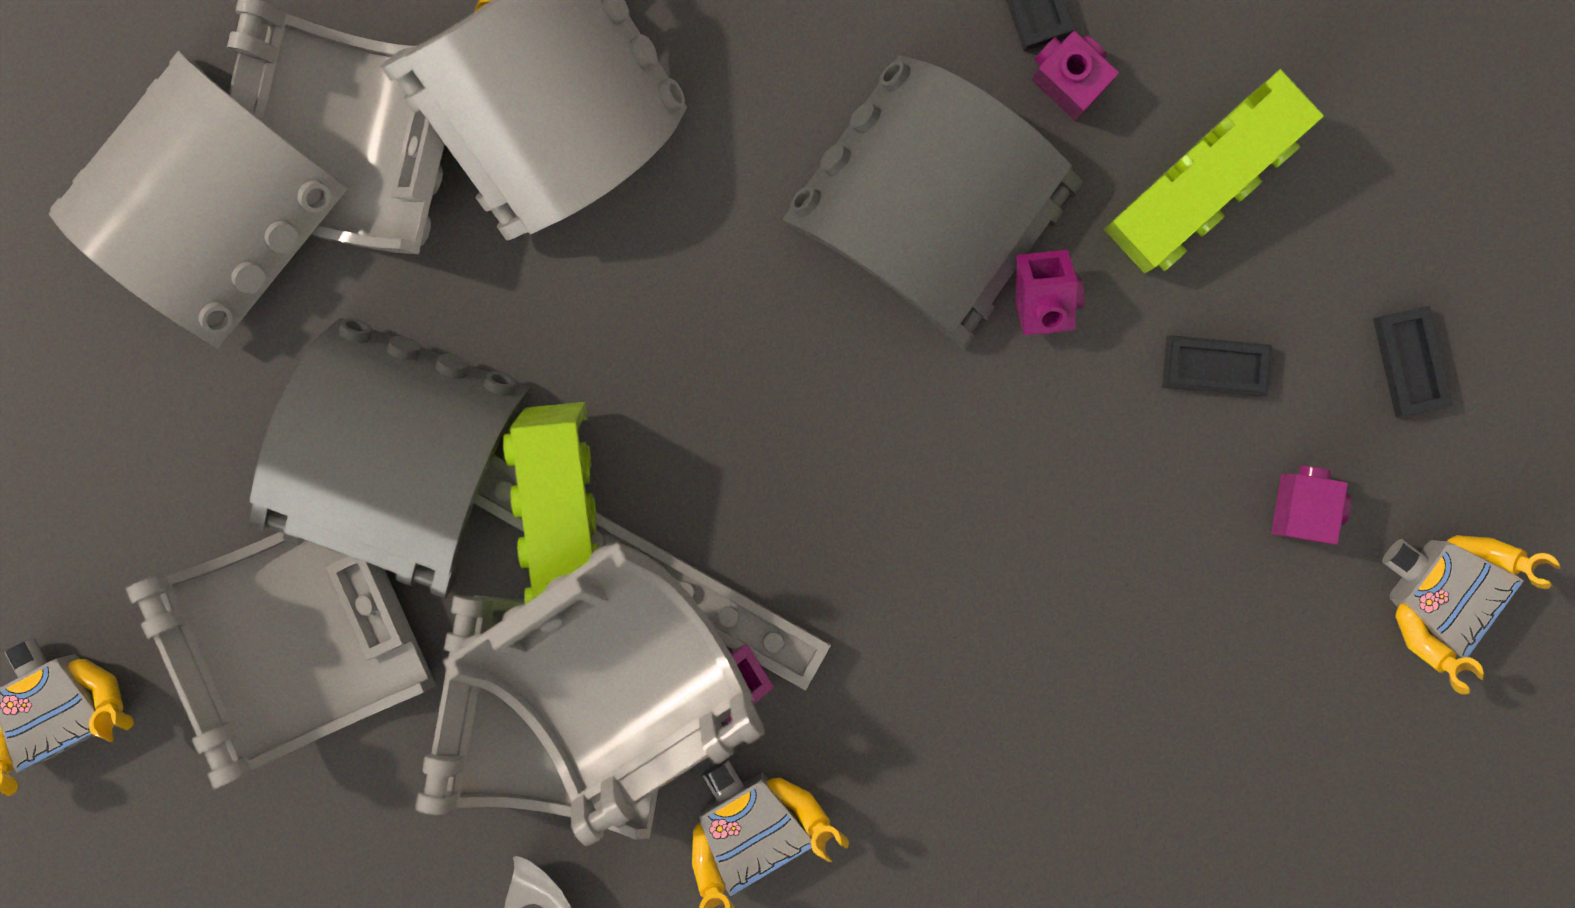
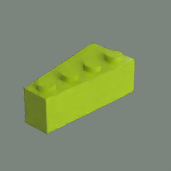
[1103,69,1324,274]
[503,402,600,604]

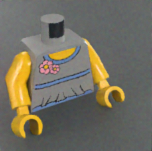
[1382,535,1561,694]
[0,638,134,796]
[692,759,849,908]

